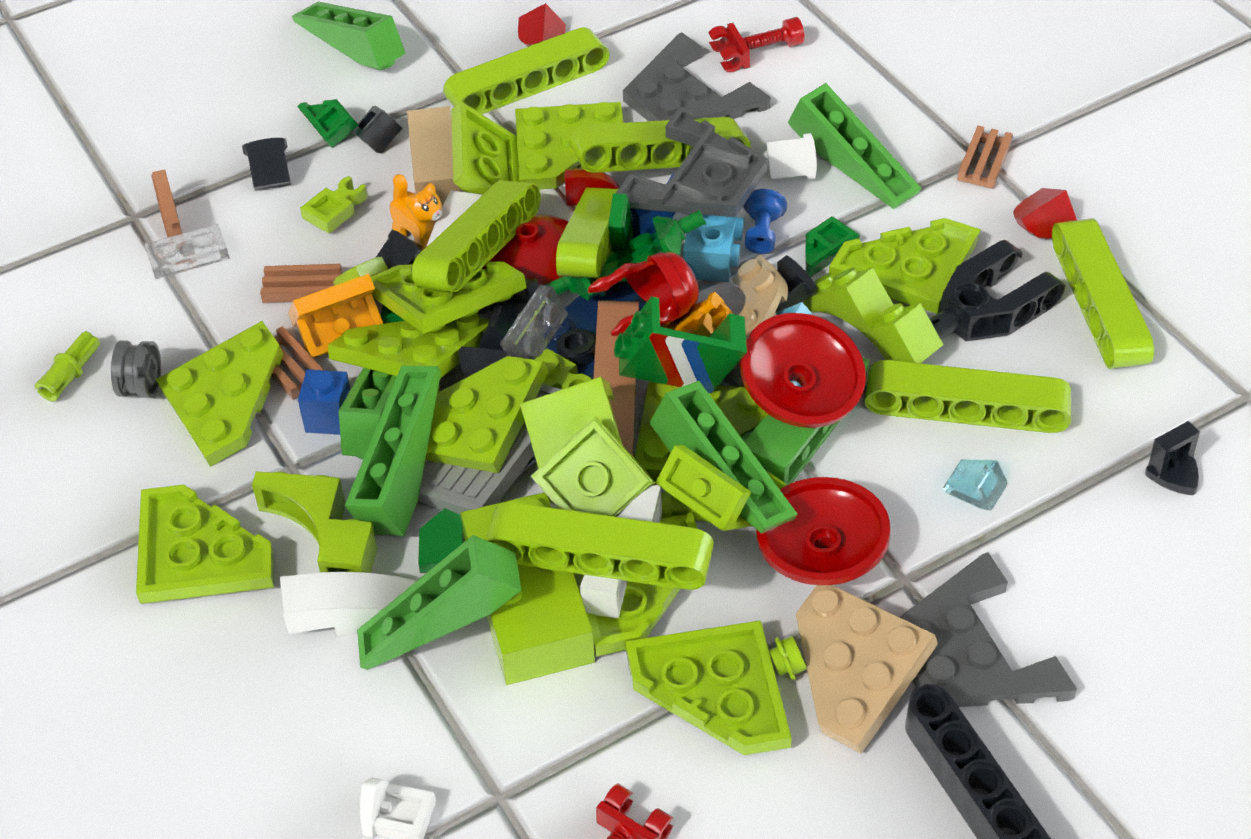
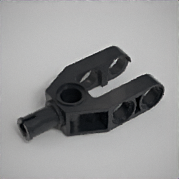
[930,240,1065,341]

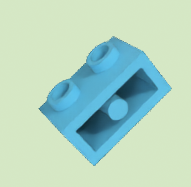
[683,213,744,282]

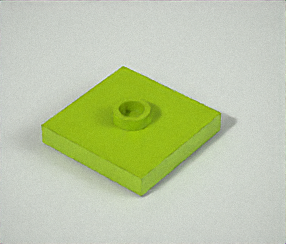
[531,417,655,517]

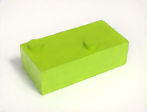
[460,492,595,686]

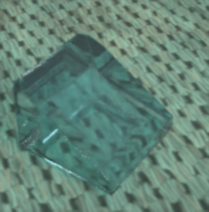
[943,459,1008,511]

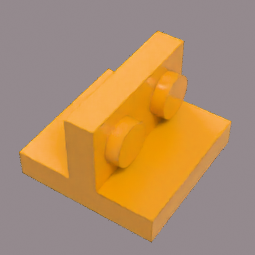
[288,274,383,359]

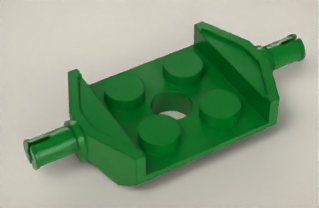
[542,209,707,301]

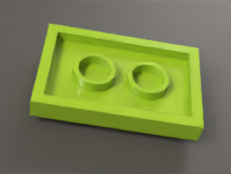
[451,101,519,195]

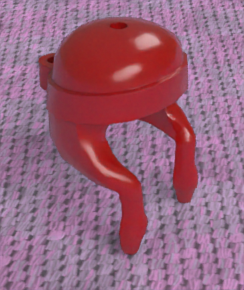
[588,252,699,336]

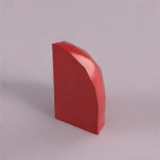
[518,3,566,47]
[565,168,620,206]
[1013,188,1077,239]

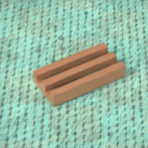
[957,125,1013,189]
[151,169,185,247]
[260,263,343,303]
[271,326,324,400]

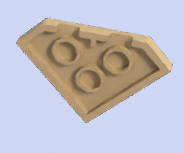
[796,585,938,754]

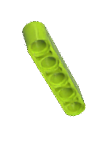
[443,27,610,114]
[570,117,751,173]
[412,180,541,292]
[556,187,618,278]
[1052,218,1154,369]
[865,360,1071,433]
[485,502,714,590]

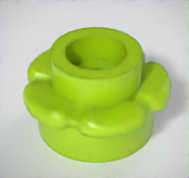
[769,635,807,680]

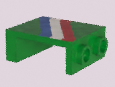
[614,296,747,394]

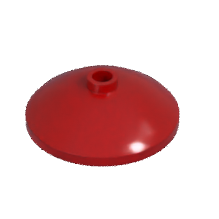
[482,214,569,297]
[740,313,866,428]
[756,477,891,585]

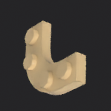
[731,255,788,362]

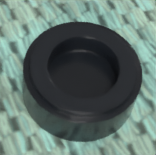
[556,329,596,367]

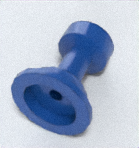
[743,189,788,254]

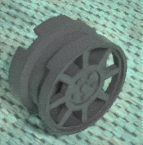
[111,340,161,398]

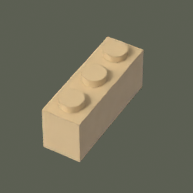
[407,106,461,206]

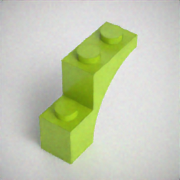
[803,267,943,363]
[252,471,377,573]

